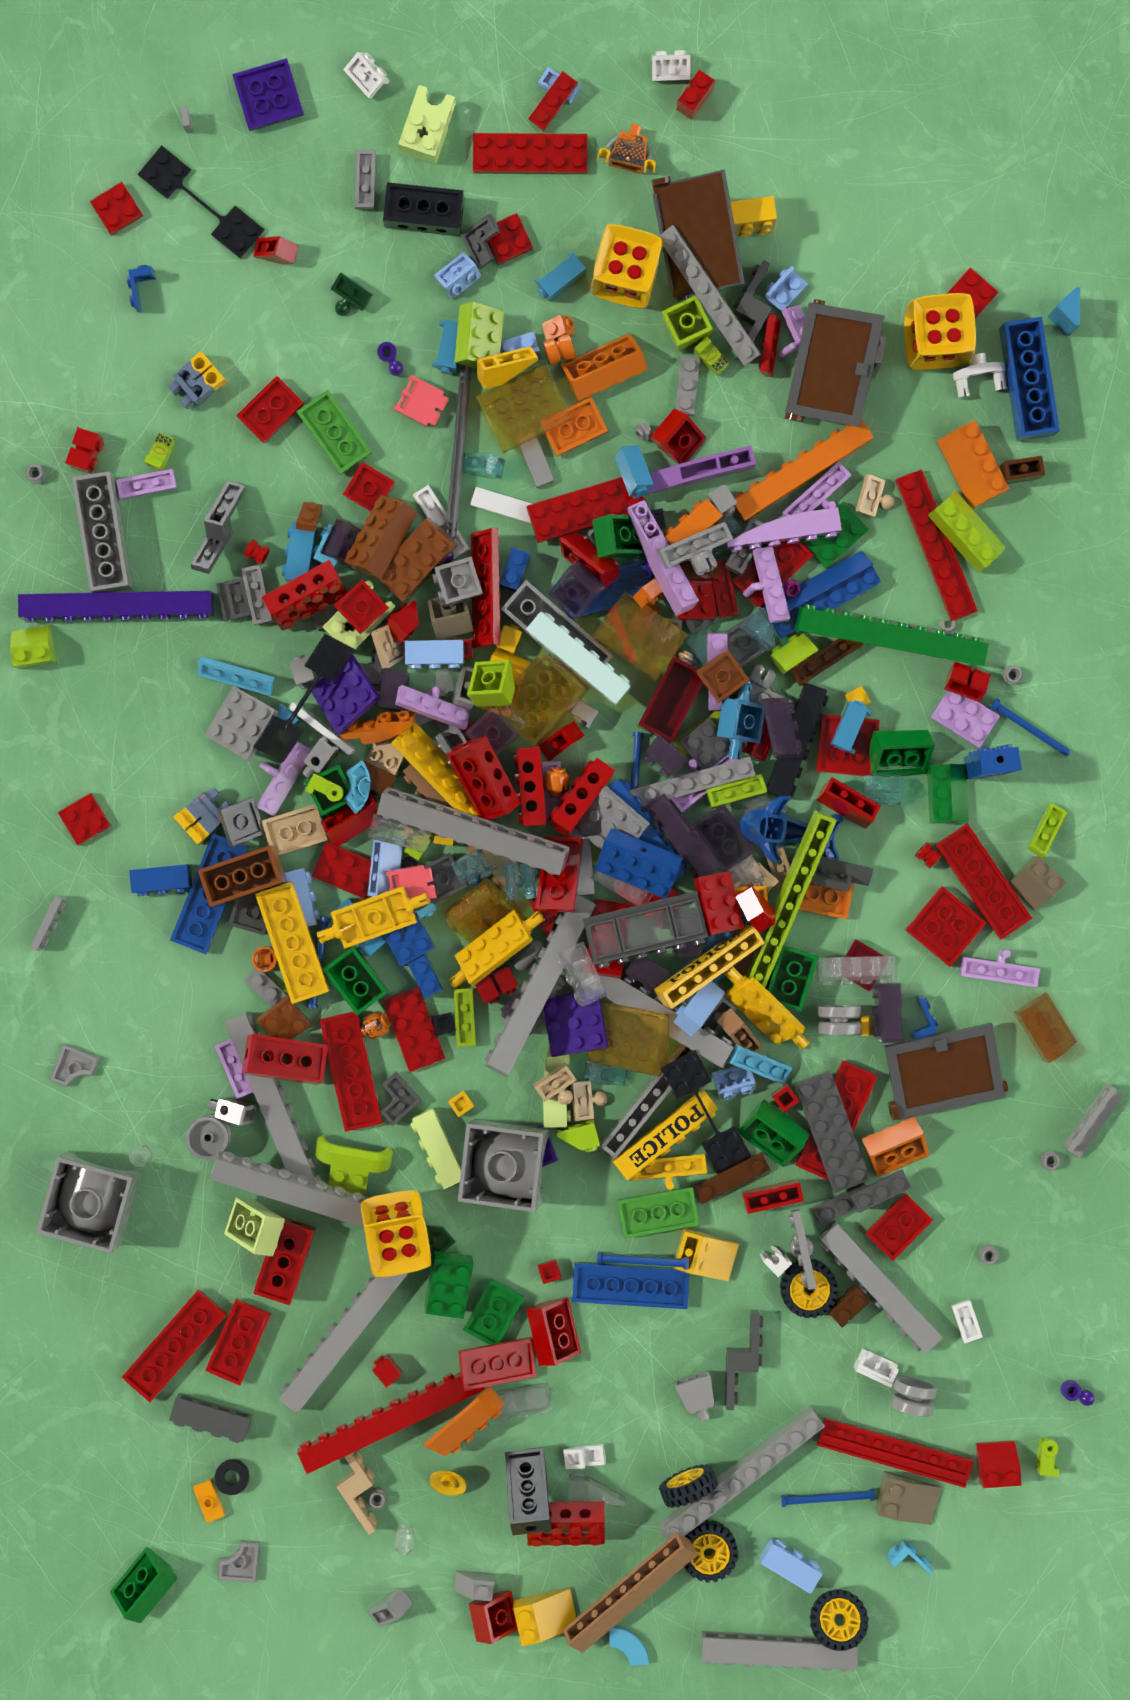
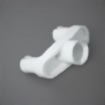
[952,353,1007,398]

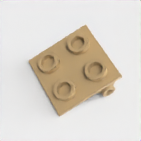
[365,735,404,776]

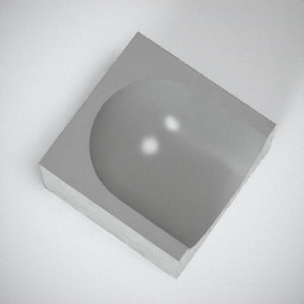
[458,1119,550,1212]
[36,1151,142,1253]

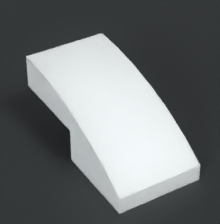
[563,1443,606,1469]

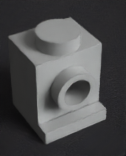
[568,700,599,729]

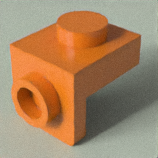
[542,315,575,340]

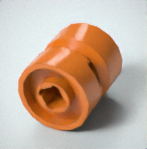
[543,333,576,366]
[252,946,279,972]

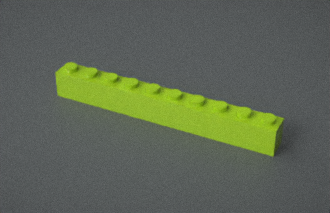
[745,810,837,987]

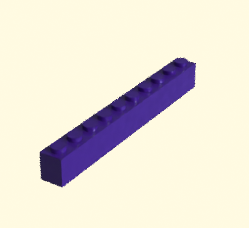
[18,590,214,623]

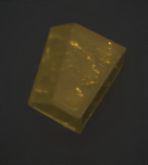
[443,878,527,943]

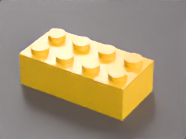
[731,196,777,238]

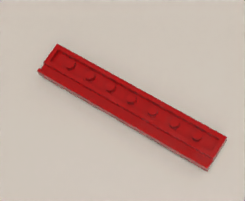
[895,469,978,621]
[817,1417,973,1488]

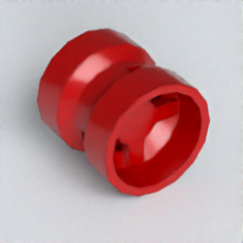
[244,539,270,565]
[915,842,942,869]

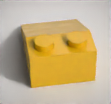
[513,1588,577,1646]

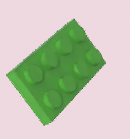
[296,390,372,475]
[617,1186,699,1239]

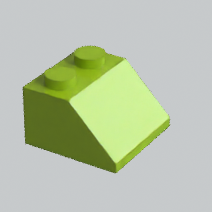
[10,625,57,669]
[769,633,818,675]
[467,660,515,707]
[556,1119,600,1152]

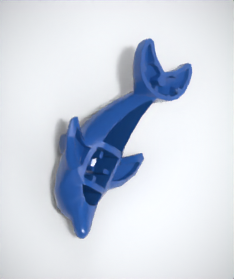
[740,796,844,865]

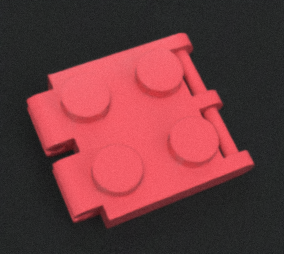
[393,375,449,427]
[386,864,437,903]

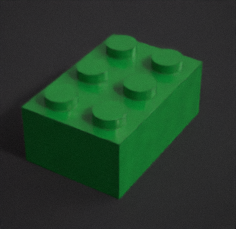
[592,514,645,559]
[766,945,819,1012]
[424,1251,474,1319]

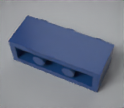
[129,864,192,896]

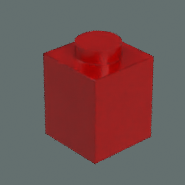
[770,1083,799,1112]
[372,1353,403,1388]

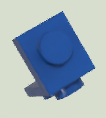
[127,265,156,312]
[910,995,938,1039]

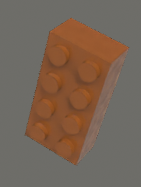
[344,495,418,580]
[379,518,458,602]
[198,845,288,907]

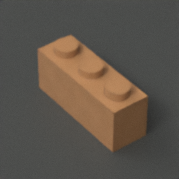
[716,1008,763,1052]

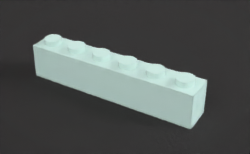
[526,612,631,706]

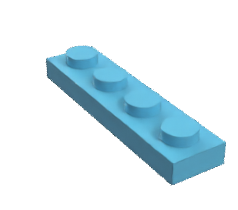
[197,656,275,696]
[728,1044,792,1085]

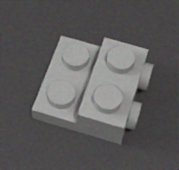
[432,557,483,607]

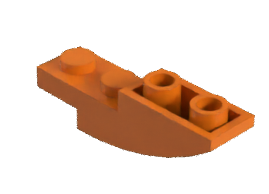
[341,711,416,744]

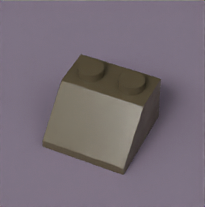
[427,597,474,640]
[1008,856,1066,910]

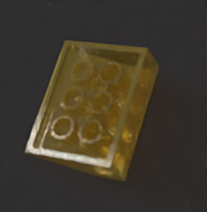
[476,363,572,453]
[592,591,688,682]
[493,650,590,747]
[588,1001,669,1077]

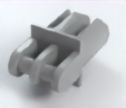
[513,940,542,971]

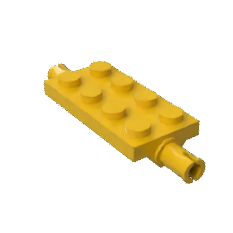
[317,885,430,949]
[448,910,545,989]
[723,966,809,1049]

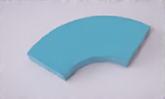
[344,760,371,814]
[609,1626,649,1666]

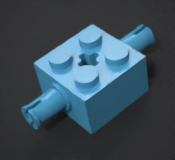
[717,682,766,760]

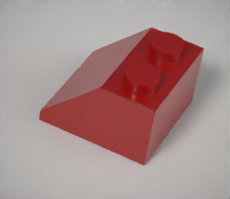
[650,408,706,464]
[976,1440,1022,1488]
[468,1590,518,1644]

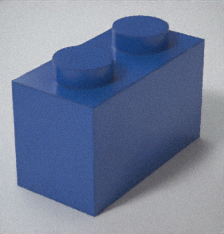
[499,548,530,592]
[408,954,443,998]

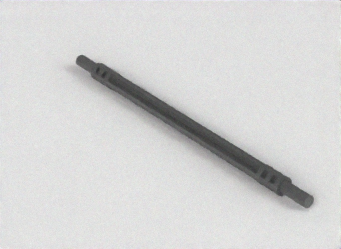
[445,365,472,557]

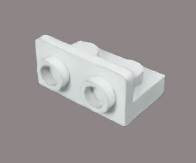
[651,50,690,81]
[343,52,390,98]

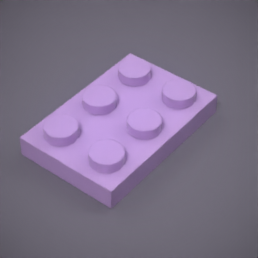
[930,691,1000,749]

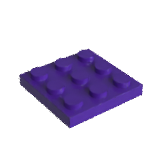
[232,58,304,131]
[311,654,380,735]
[543,989,609,1057]

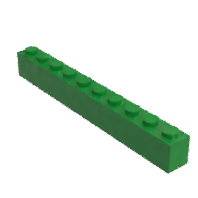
[795,604,989,666]

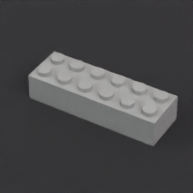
[71,471,133,593]
[501,580,613,687]

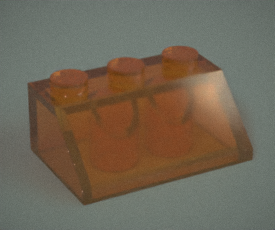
[1013,992,1077,1063]

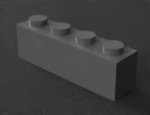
[169,1393,253,1443]

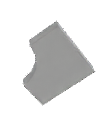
[49,1044,100,1087]
[218,1540,260,1582]

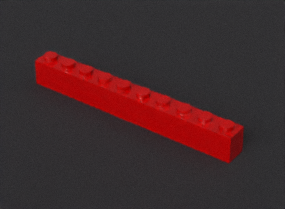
[297,1372,485,1475]

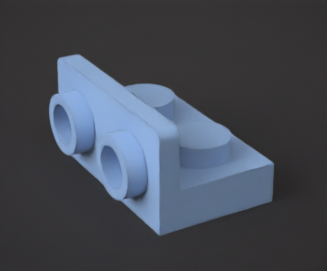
[434,252,481,299]
[764,266,808,314]
[500,332,540,356]
[712,1066,756,1100]

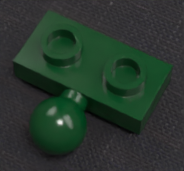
[331,272,373,316]

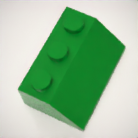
[869,730,935,776]
[927,764,969,823]
[322,945,390,1016]
[738,1099,810,1167]
[110,1547,177,1623]

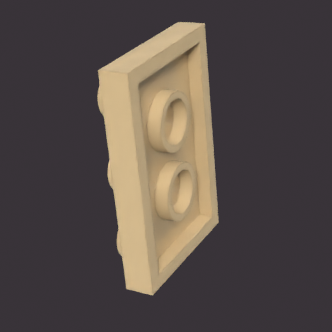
[262,804,328,856]

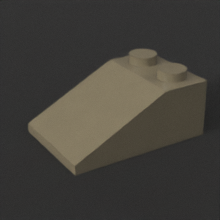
[875,1471,941,1525]

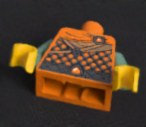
[597,124,656,175]

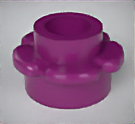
[782,579,800,597]

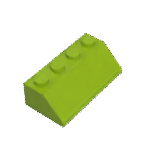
[928,490,1006,573]

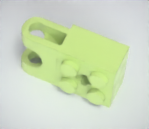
[398,85,456,164]
[322,580,395,649]

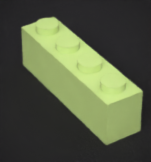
[411,1107,461,1189]

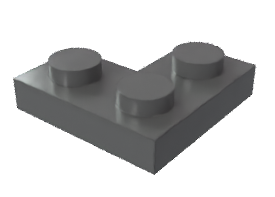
[460,214,501,269]
[380,1071,422,1126]

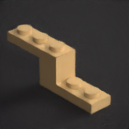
[336,1451,377,1535]

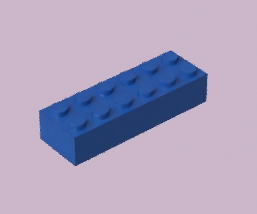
[999,317,1060,441]

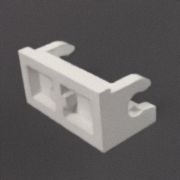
[759,1246,792,1277]
[854,1348,899,1388]

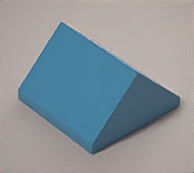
[1048,287,1080,336]

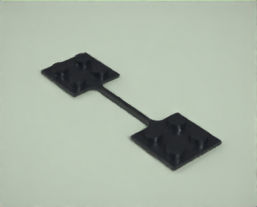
[137,145,265,259]
[253,633,355,762]
[661,1050,751,1174]

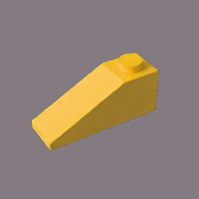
[477,346,538,389]

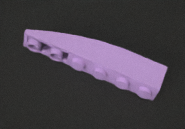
[627,500,699,616]
[725,507,842,552]

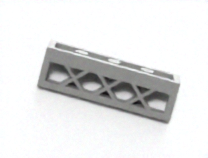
[1062,1084,1123,1159]

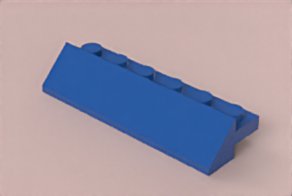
[761,551,881,639]

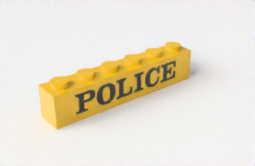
[654,924,764,1009]
[611,1090,718,1181]

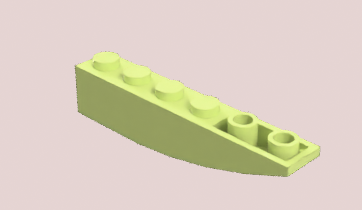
[543,1046,571,1128]

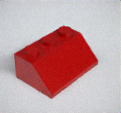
[559,532,620,591]
[526,1297,581,1366]

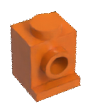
[632,578,665,609]

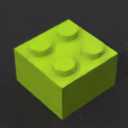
[662,295,713,352]

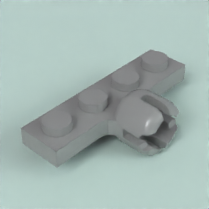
[657,522,733,575]
[732,664,794,718]
[788,1209,816,1290]

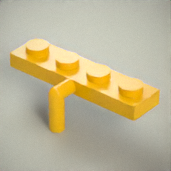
[630,1154,707,1191]

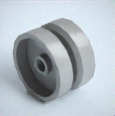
[818,1005,861,1036]
[186,1114,233,1160]
[890,1377,937,1417]

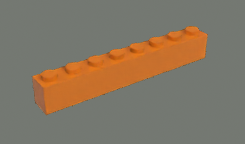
[734,420,874,524]

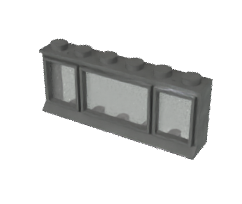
[583,891,708,969]

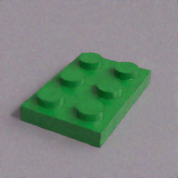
[800,501,869,569]
[463,1278,524,1345]

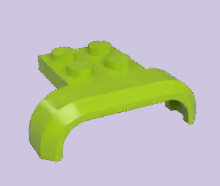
[315,1134,393,1197]

